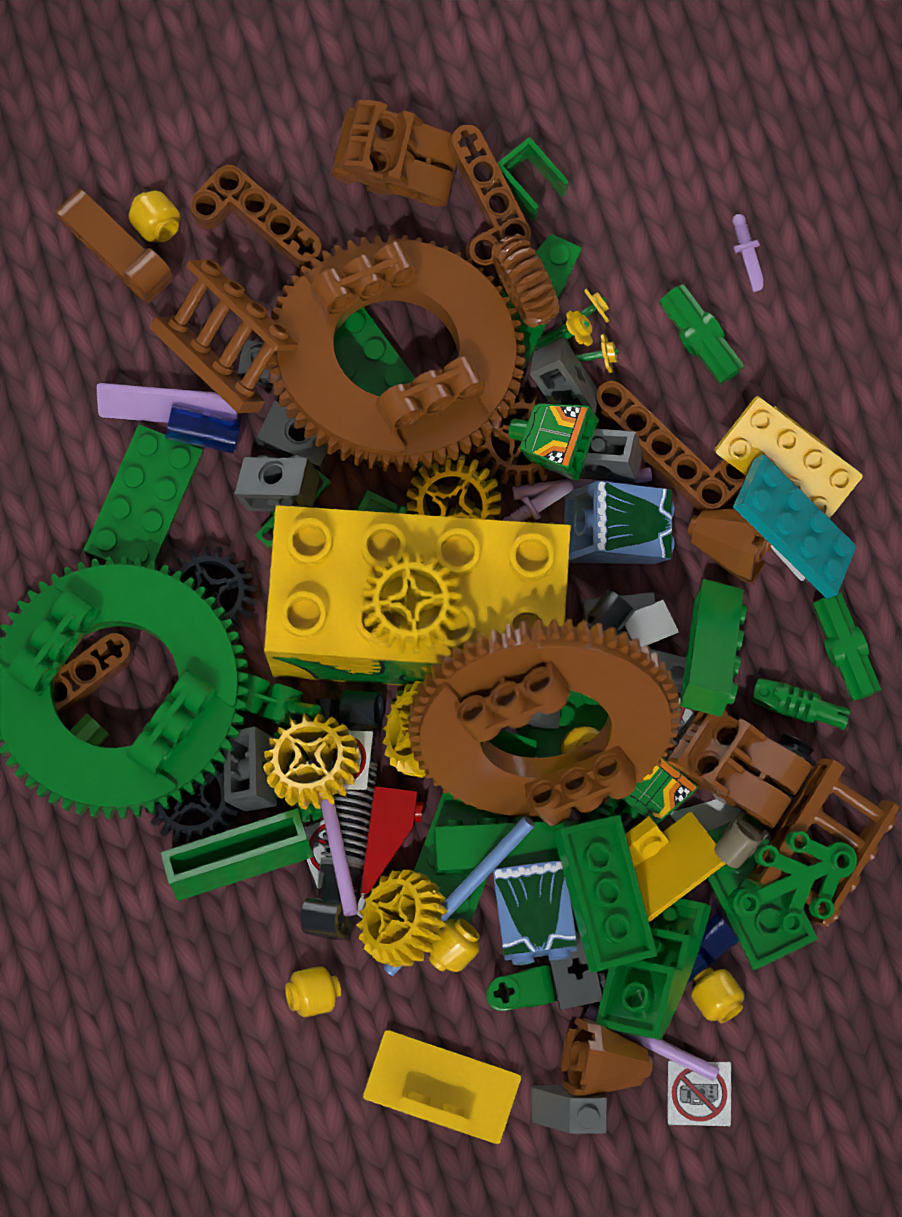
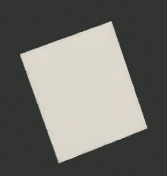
[625,600,679,647]

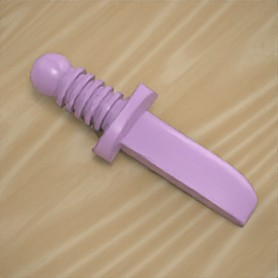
[732,214,764,292]
[503,481,574,522]

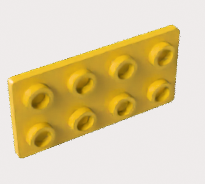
[714,396,863,519]
[625,812,726,922]
[363,1030,521,1144]

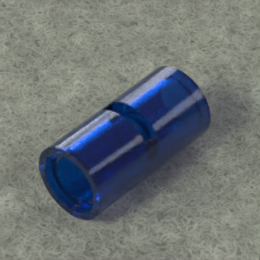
[165,404,241,454]
[687,913,739,984]

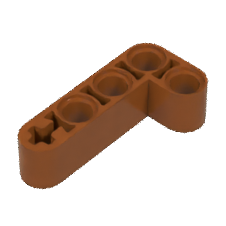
[448,124,531,267]
[190,165,322,269]
[54,188,173,305]
[54,633,134,717]

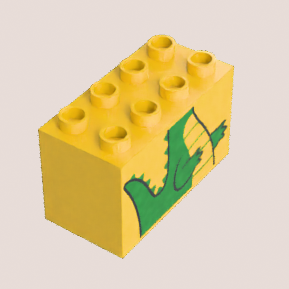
[264,505,570,686]

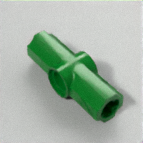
[659,284,745,385]
[812,592,881,702]

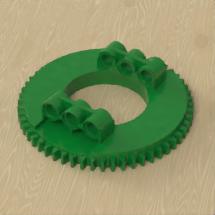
[0,557,249,820]

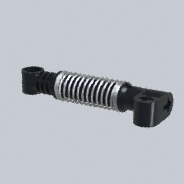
[301,690,384,941]

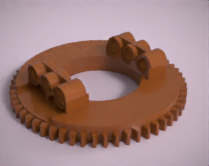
[266,235,525,472]
[408,619,681,826]

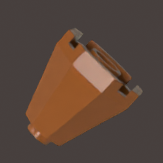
[687,509,772,585]
[560,1017,653,1096]

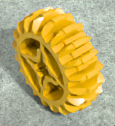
[406,455,501,520]
[360,552,462,653]
[382,681,425,778]
[263,713,361,810]
[356,869,448,967]

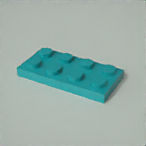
[733,454,857,599]

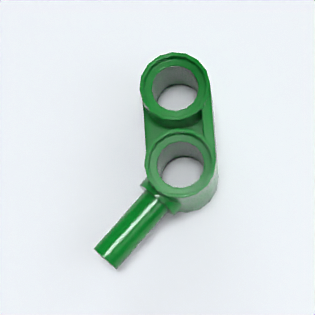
[239,672,322,728]

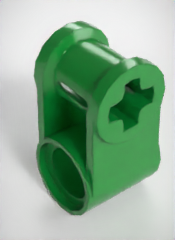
[486,965,557,1011]

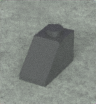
[532,1085,607,1134]

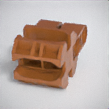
[331,100,462,207]
[667,709,813,828]

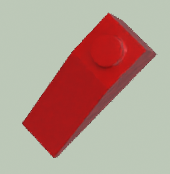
[361,786,423,896]

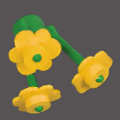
[536,289,619,373]

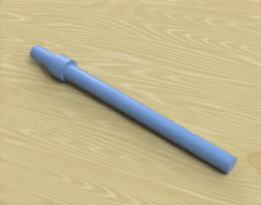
[383,816,535,976]

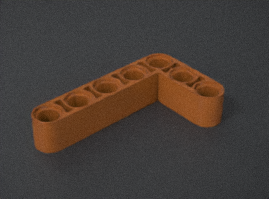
[596,381,746,513]

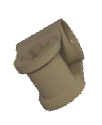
[714,811,769,869]

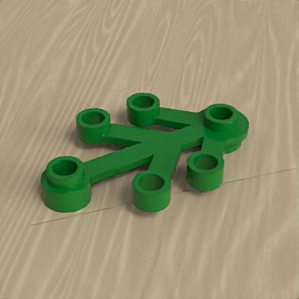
[728,830,857,934]

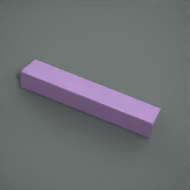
[97,383,238,428]

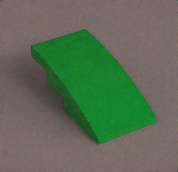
[596,899,712,1041]

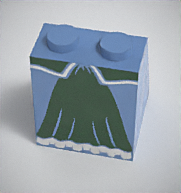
[564,481,674,564]
[493,861,577,965]

